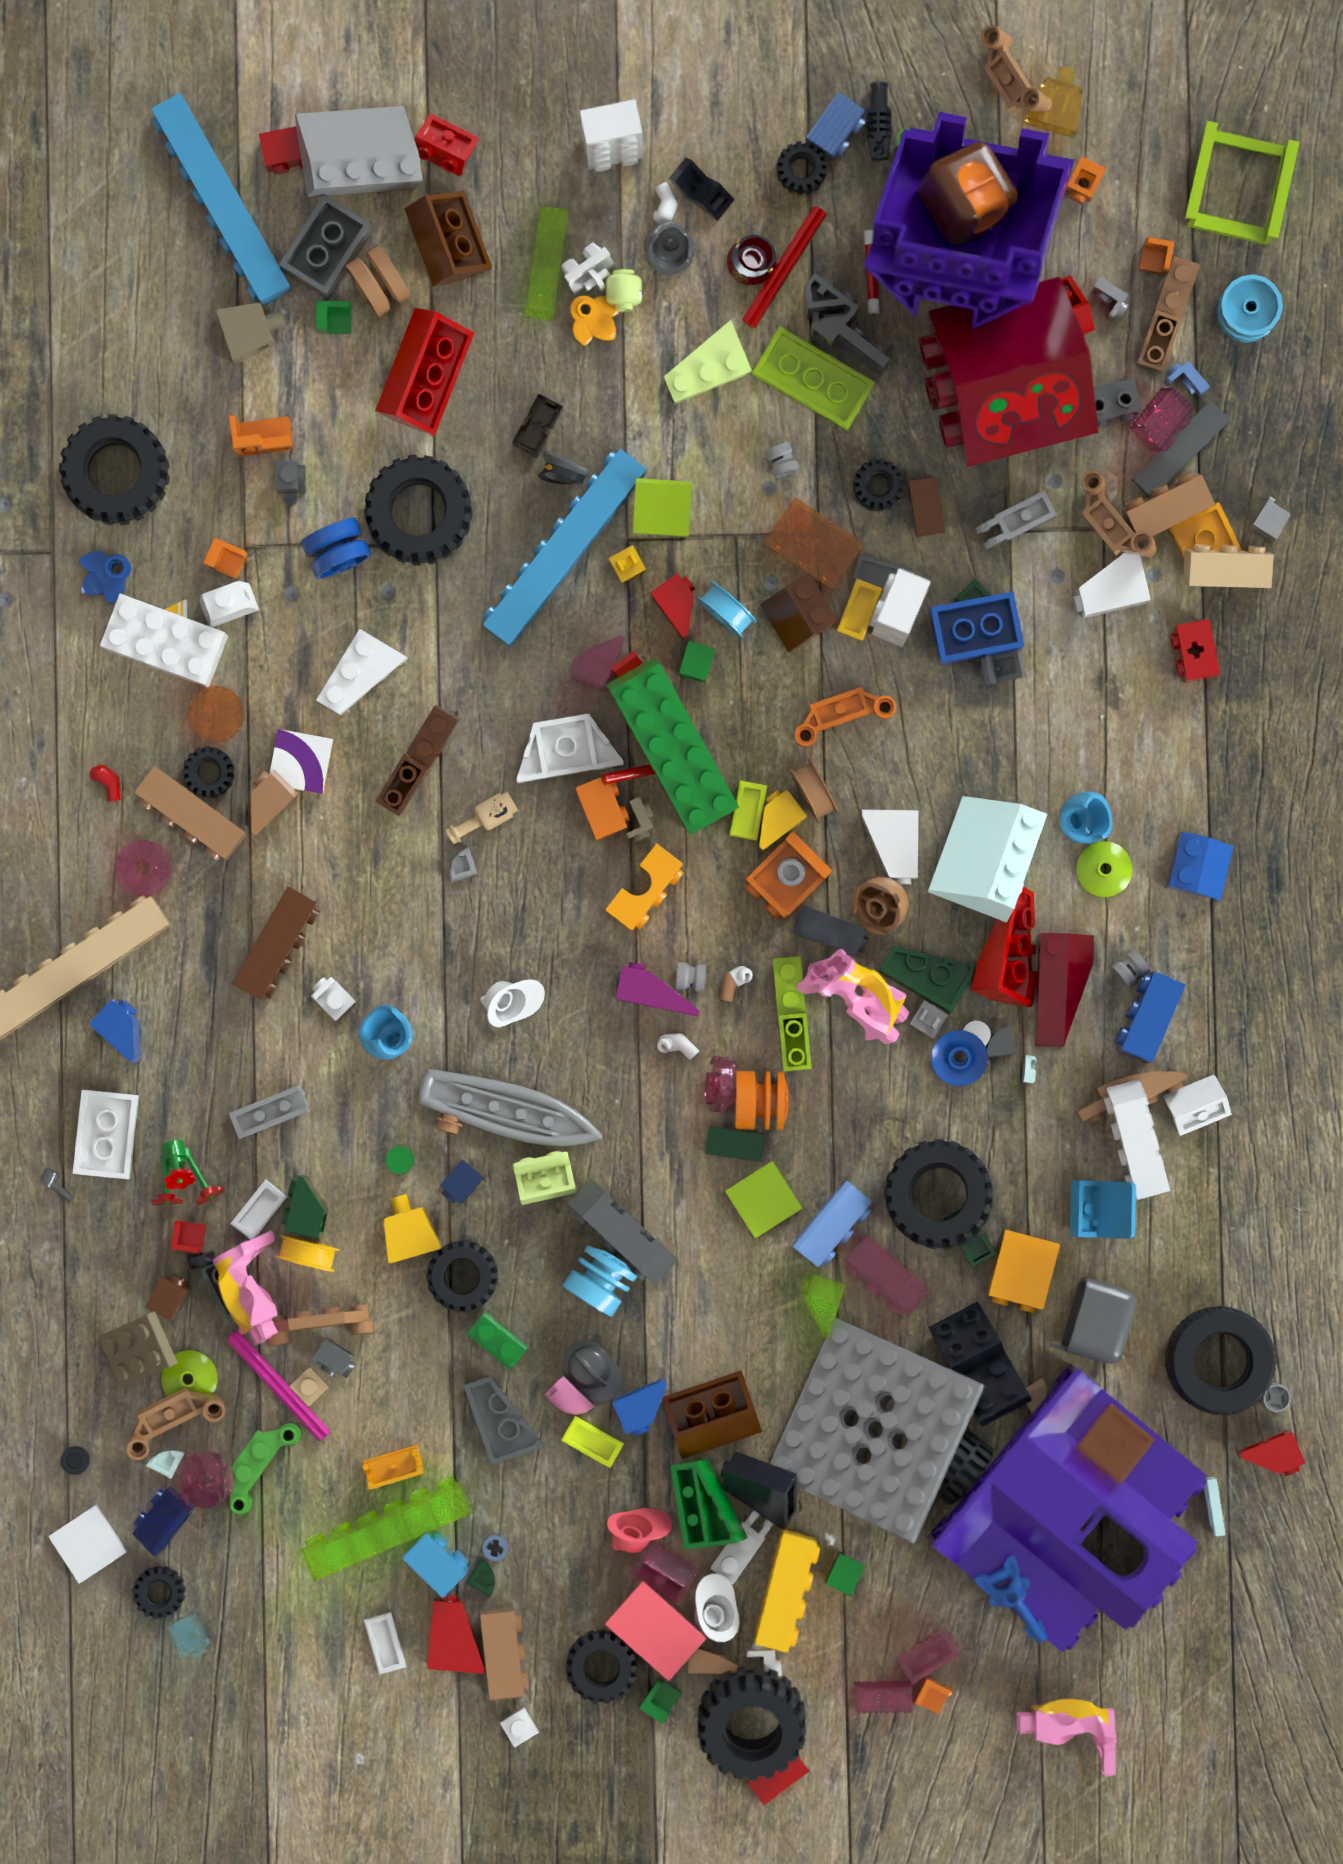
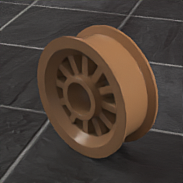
[789,758,838,823]

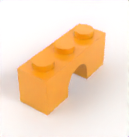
[605,843,684,931]

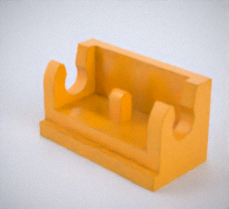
[362,1444,425,1490]

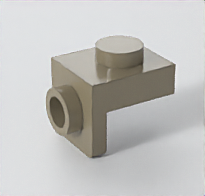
[626,797,654,843]

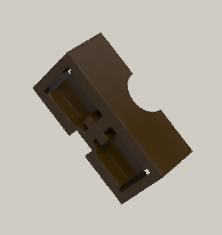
[512,393,564,458]

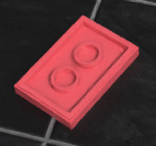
[605,1581,707,1681]

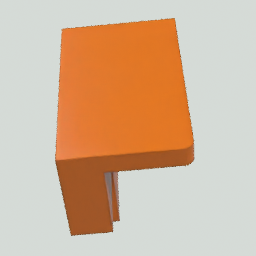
[229,415,294,457]

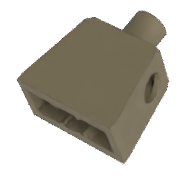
[216,303,286,365]

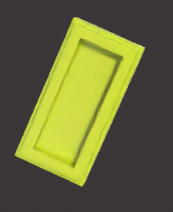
[729,781,767,841]
[561,1415,624,1468]

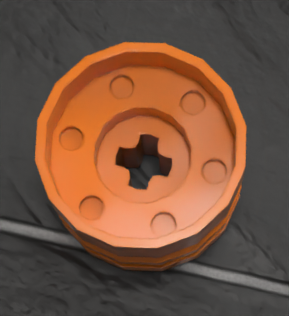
[735,1071,789,1130]

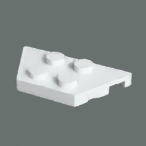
[517,714,624,783]

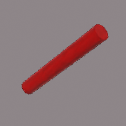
[601,764,655,785]

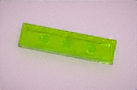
[525,206,569,321]

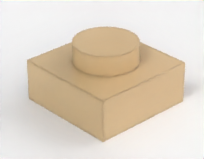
[289,1366,330,1407]

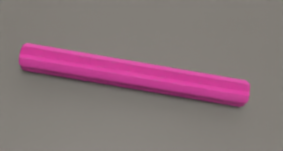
[227,1330,330,1441]

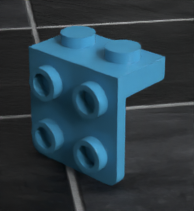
[1070,1180,1136,1239]

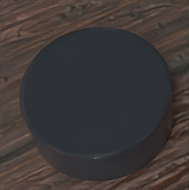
[187,1250,216,1269]
[61,1446,90,1475]

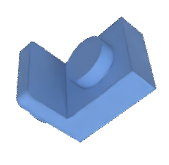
[1164,361,1210,398]

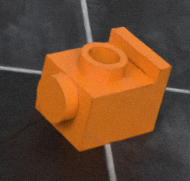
[1065,156,1106,204]

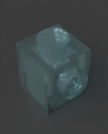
[167,1612,210,1659]

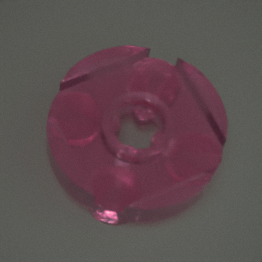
[115,840,172,896]
[705,1056,737,1113]
[181,1451,233,1509]

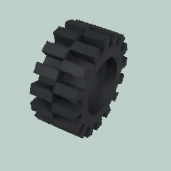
[776,141,827,195]
[853,458,904,512]
[182,746,235,798]
[132,1565,186,1619]

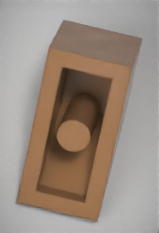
[251,769,298,836]

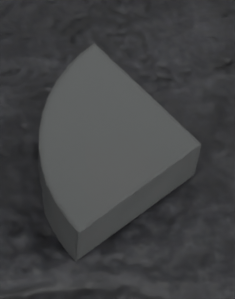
[986,1026,1015,1057]

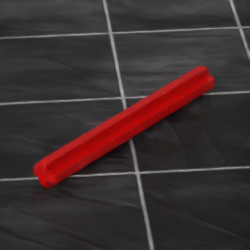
[742,206,827,328]

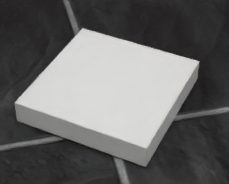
[48,1505,128,1584]

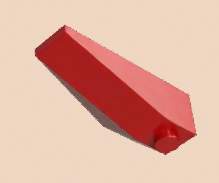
[972,886,1037,1007]

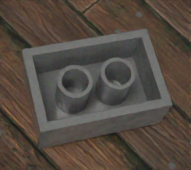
[279,194,373,301]

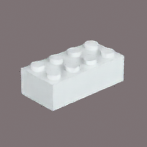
[580,99,643,172]
[869,568,931,647]
[100,594,228,688]

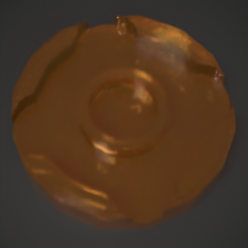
[189,686,245,742]

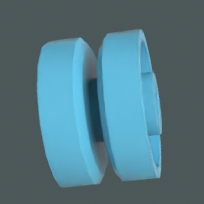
[1216,275,1283,343]

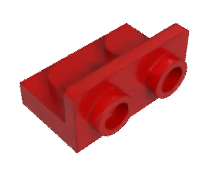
[415,113,479,177]

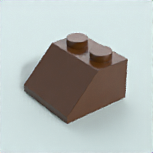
[760,573,838,653]

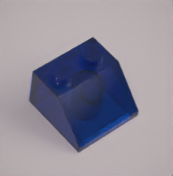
[132,1486,197,1557]

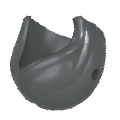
[643,222,695,276]

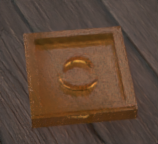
[1075,1403,1155,1485]

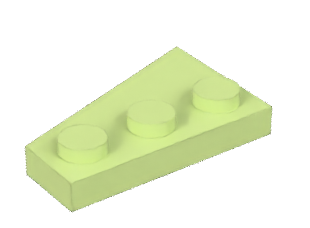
[664,320,752,404]

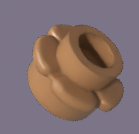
[435,1113,462,1135]

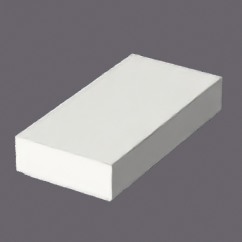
[231,1180,288,1240]
[364,1611,407,1675]

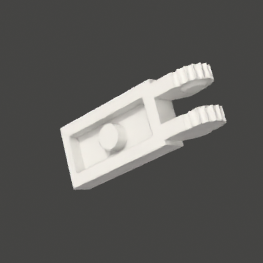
[710,1510,773,1585]

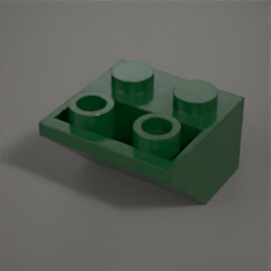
[282,1175,329,1238]

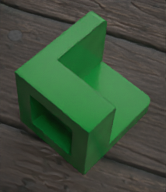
[316,301,352,334]
[679,641,715,684]
[825,1551,865,1596]
[639,1677,680,1724]

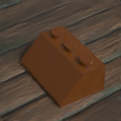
[404,191,492,286]
[662,1370,762,1459]

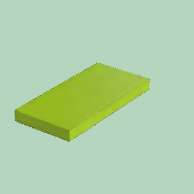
[751,326,876,431]

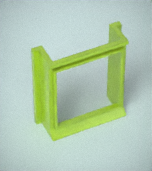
[1185,121,1300,245]

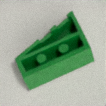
[670,1458,748,1550]

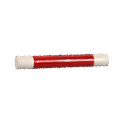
[864,230,880,315]

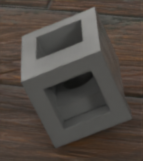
[275,461,306,494]
[309,1338,356,1378]

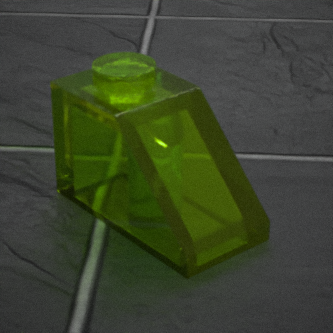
[801,1273,846,1338]

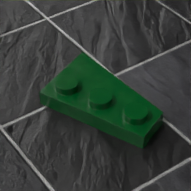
[878,946,976,1014]

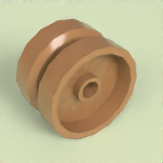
[345,244,411,318]

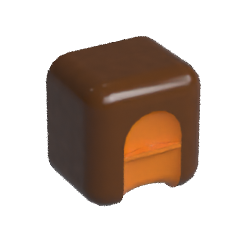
[917,142,1018,245]

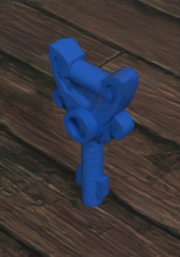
[974,1555,1047,1644]

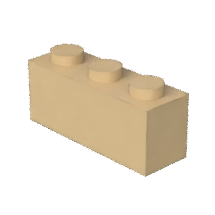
[1183,544,1274,588]

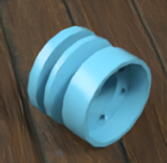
[562,1245,638,1317]

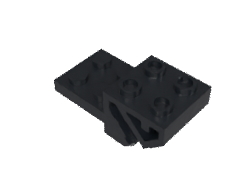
[928,1301,1032,1427]

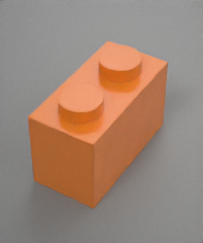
[575,777,631,841]

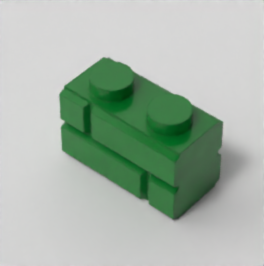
[467,1311,529,1370]

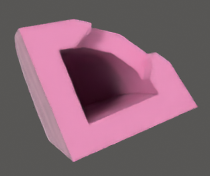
[544,1375,595,1415]

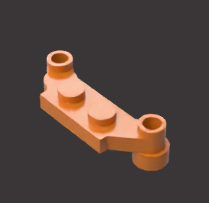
[794,686,896,747]

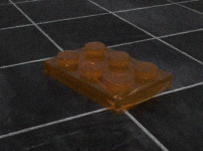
[764,497,864,591]

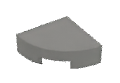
[449,847,478,883]

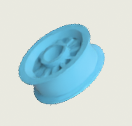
[696,581,757,639]

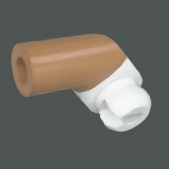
[719,966,753,1002]

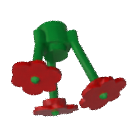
[151,1140,225,1206]

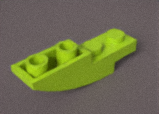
[772,955,812,1071]

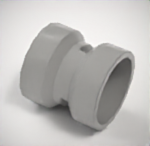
[764,442,800,479]
[1111,949,1151,988]
[676,962,706,992]
[1260,1383,1291,1412]

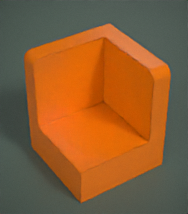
[1138,237,1175,276]
[203,538,248,579]
[913,1675,952,1714]

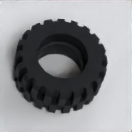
[59,414,170,525]
[364,455,472,566]
[884,1139,994,1249]
[698,1666,806,1781]

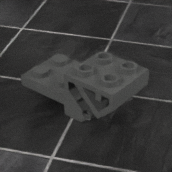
[803,273,890,378]

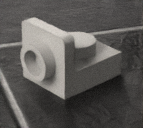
[1092,277,1129,322]

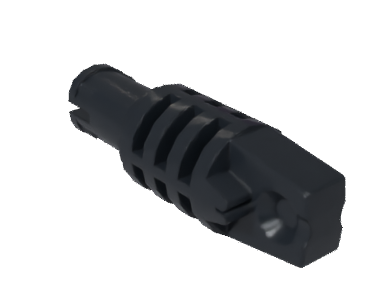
[867,82,892,161]

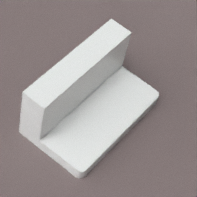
[1163,1075,1232,1136]

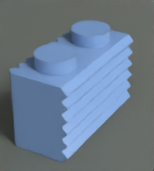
[805,92,866,161]

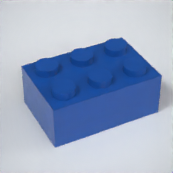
[929,591,1024,666]
[1114,971,1186,1063]

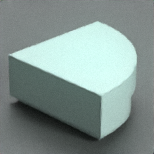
[1021,1055,1037,1084]
[146,1450,185,1479]

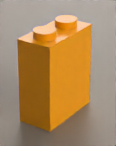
[987,1229,1060,1313]

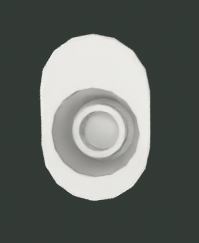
[480,979,545,1027]
[694,1574,740,1642]

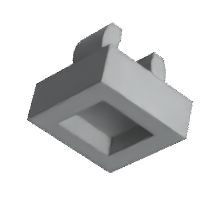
[909,1000,948,1039]

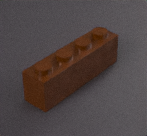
[232,886,320,1001]

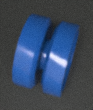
[300,518,372,579]

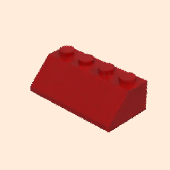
[375,308,474,436]

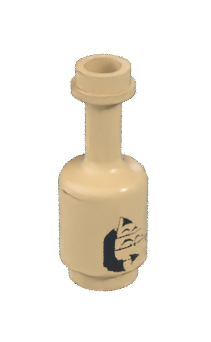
[446,791,518,844]

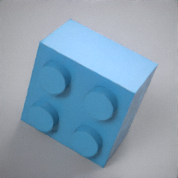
[402,1528,469,1598]

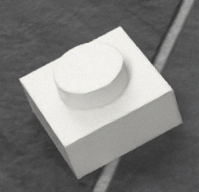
[500,1707,539,1748]

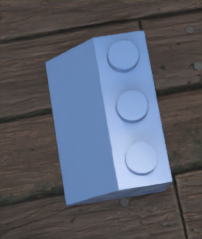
[792,1180,872,1267]

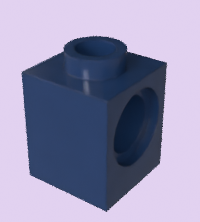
[440,1159,484,1204]

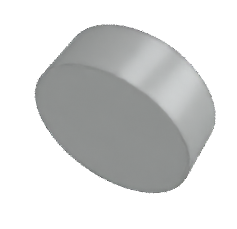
[777,857,806,886]

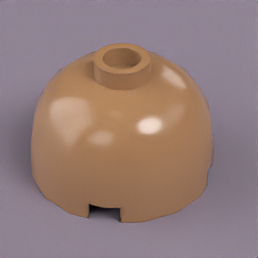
[851,876,909,935]

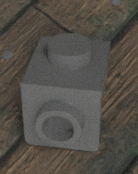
[979,650,1026,684]

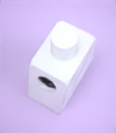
[200,581,259,627]

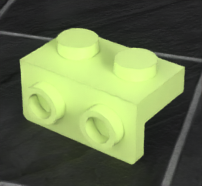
[512,1151,577,1205]

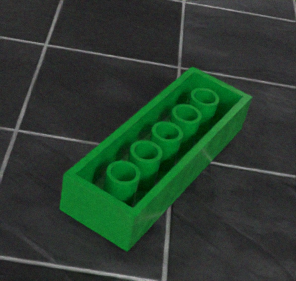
[606,657,739,835]

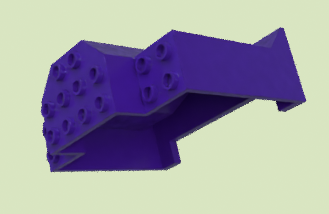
[927,1363,1207,1653]

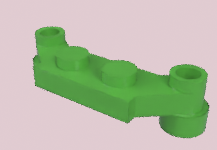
[225,1422,302,1515]

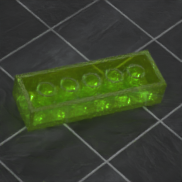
[300,1475,474,1581]

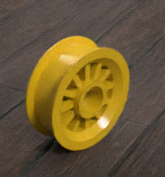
[274,1234,340,1271]

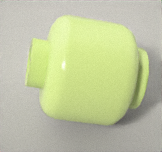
[606,269,642,312]

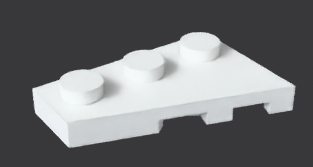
[316,629,408,716]

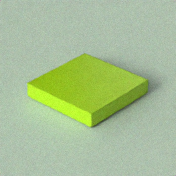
[633,478,692,537]
[725,1161,803,1238]

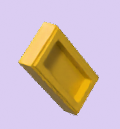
[837,579,883,641]

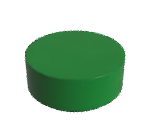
[386,1146,414,1174]

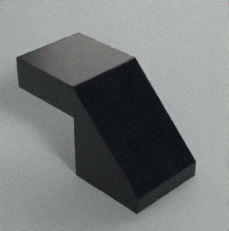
[669,157,735,221]

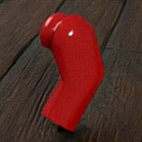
[90,765,121,802]

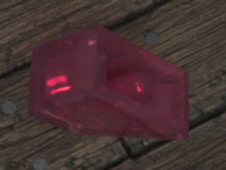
[569,636,625,692]

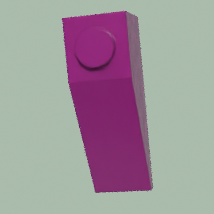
[616,962,699,1017]

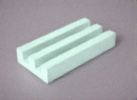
[1204,1477,1226,1537]

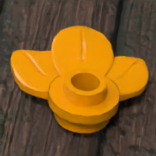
[570,296,619,346]

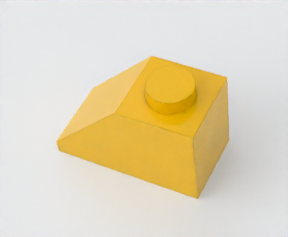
[759,789,807,852]

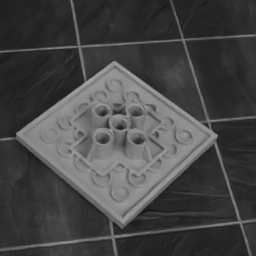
[770,1318,985,1543]

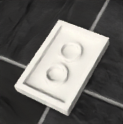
[73,1090,139,1179]

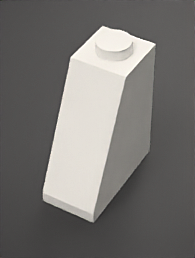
[1073,553,1151,618]
[861,810,918,885]

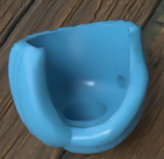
[1059,791,1113,844]
[358,1004,413,1060]

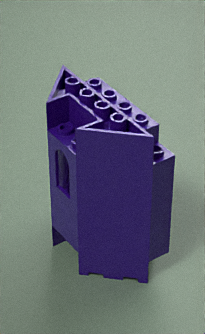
[864,112,1074,329]

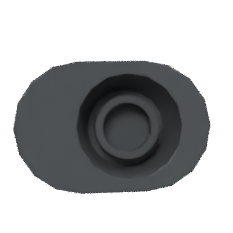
[563,1340,623,1403]

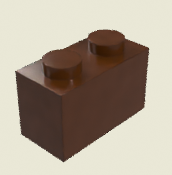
[145,1273,192,1321]

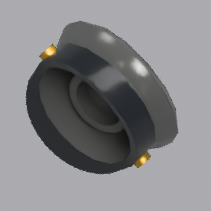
[538,451,590,484]

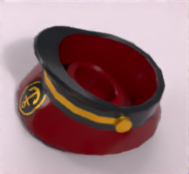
[727,235,777,285]

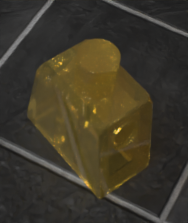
[1024,66,1083,138]

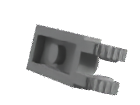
[975,490,1057,550]

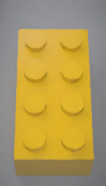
[754,1529,820,1653]

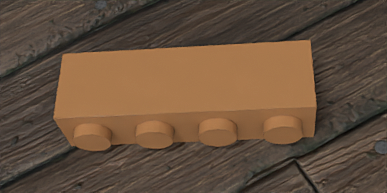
[134,766,247,861]

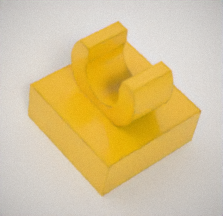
[608,545,646,584]

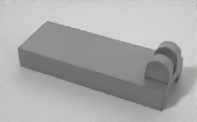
[229,1085,310,1139]

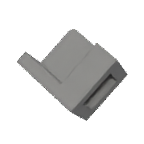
[1250,496,1290,543]

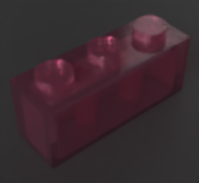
[844,1234,930,1316]

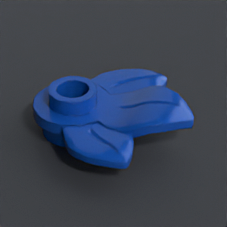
[79,551,131,604]

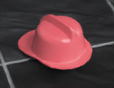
[607,1508,673,1553]

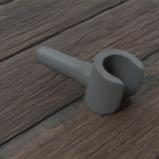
[41,1168,74,1203]

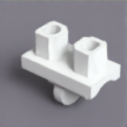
[561,243,615,294]

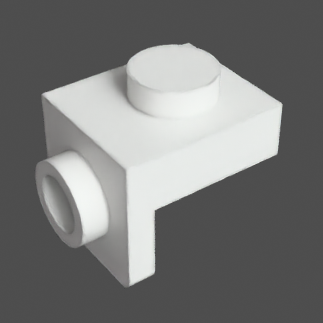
[746,1642,782,1676]

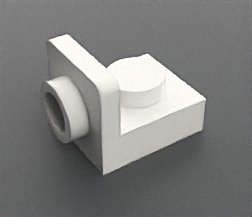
[311,977,356,1021]

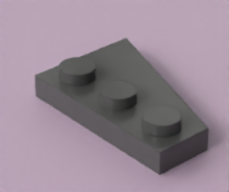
[463,1375,545,1466]

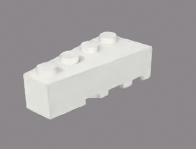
[1104,1079,1170,1200]

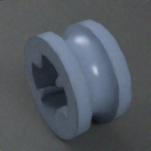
[482,1534,508,1561]

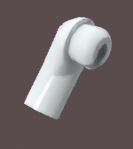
[653,182,677,225]
[657,1033,699,1060]

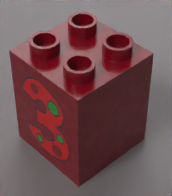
[918,277,1098,467]

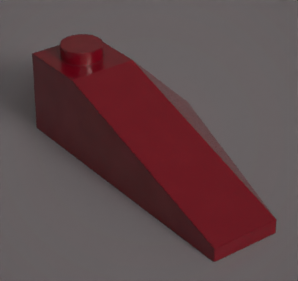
[1035,933,1094,1047]

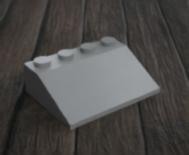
[295,106,423,197]

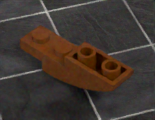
[375,705,460,816]

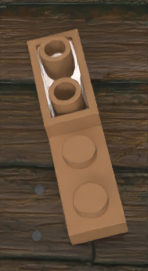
[1137,256,1200,372]
[1075,1071,1187,1124]

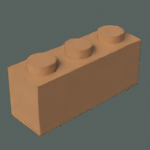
[1121,472,1215,536]
[480,1608,529,1700]

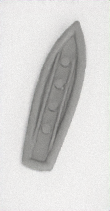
[418,1069,602,1146]

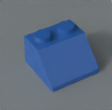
[1166,831,1233,901]
[89,999,141,1063]
[613,1377,667,1437]

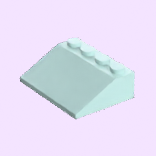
[928,796,1047,922]

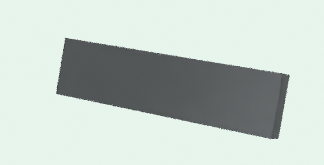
[1131,400,1230,497]

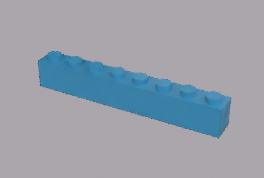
[150,93,292,307]
[482,448,647,648]

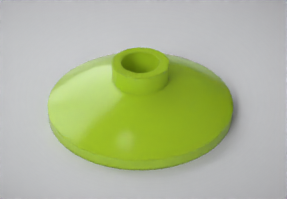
[1076,841,1132,897]
[161,1350,218,1396]

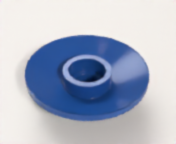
[931,1030,988,1086]

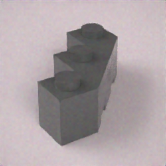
[568,1179,678,1285]

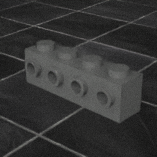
[1094,378,1142,429]

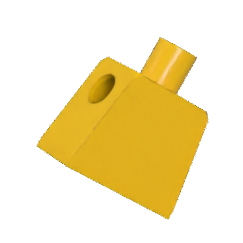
[384,1194,442,1264]

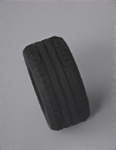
[1165,1306,1276,1415]

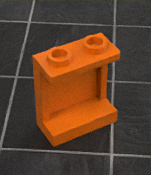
[745,832,832,920]

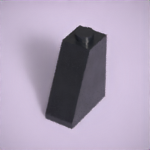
[792,905,869,957]
[721,1451,797,1530]

